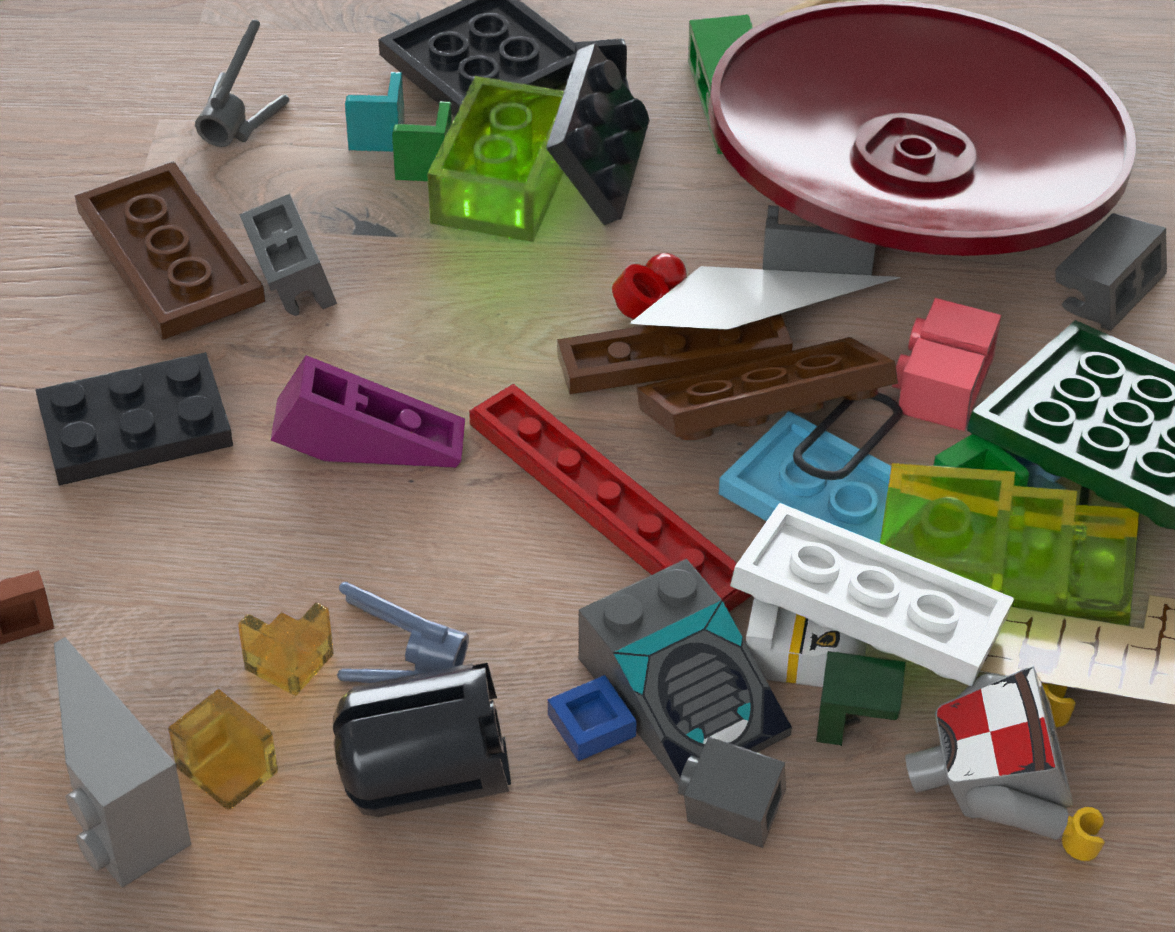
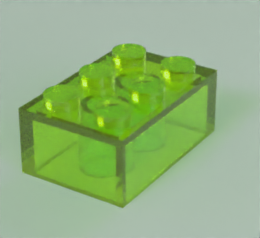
[427,76,564,242]

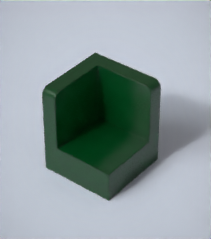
[816,651,906,746]

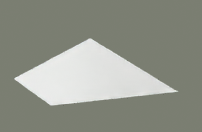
[630,266,901,330]

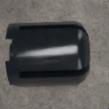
[333,663,511,817]

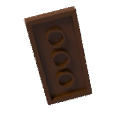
[75,161,265,340]
[636,337,898,440]

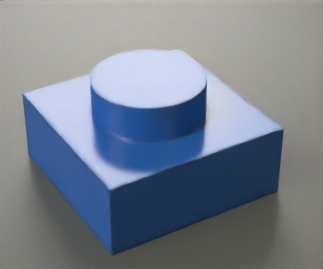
[547,675,636,761]

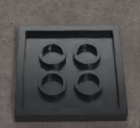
[378,0,575,129]

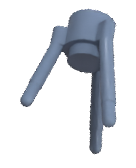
[337,582,469,683]

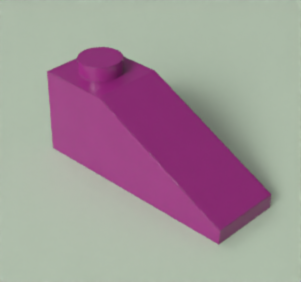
[270,355,465,468]

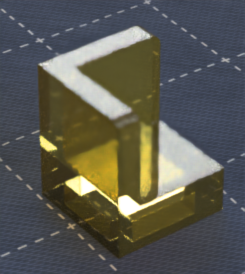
[238,602,334,696]
[168,688,278,809]

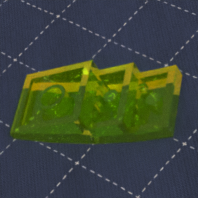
[880,463,1139,626]

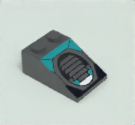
[578,559,792,785]

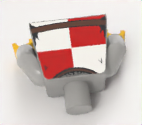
[905,666,1105,861]

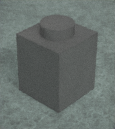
[678,736,786,848]

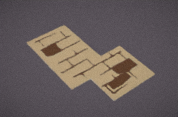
[979,595,1175,705]

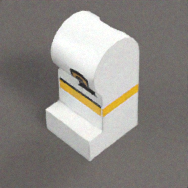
[746,598,867,687]

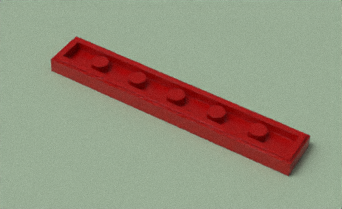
[469,383,752,612]

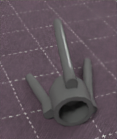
[195,19,289,147]

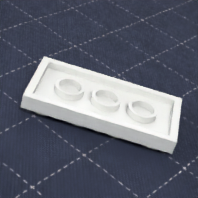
[730,503,1014,687]

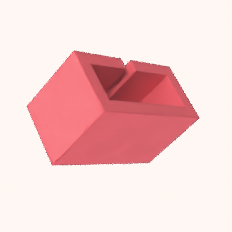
[892,298,1001,431]

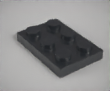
[546,43,650,225]
[35,352,233,486]

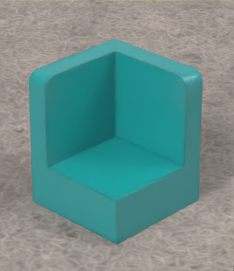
[345,72,405,152]

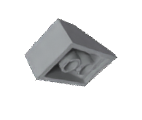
[54,637,191,888]

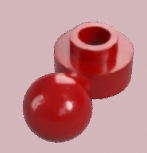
[612,253,687,320]

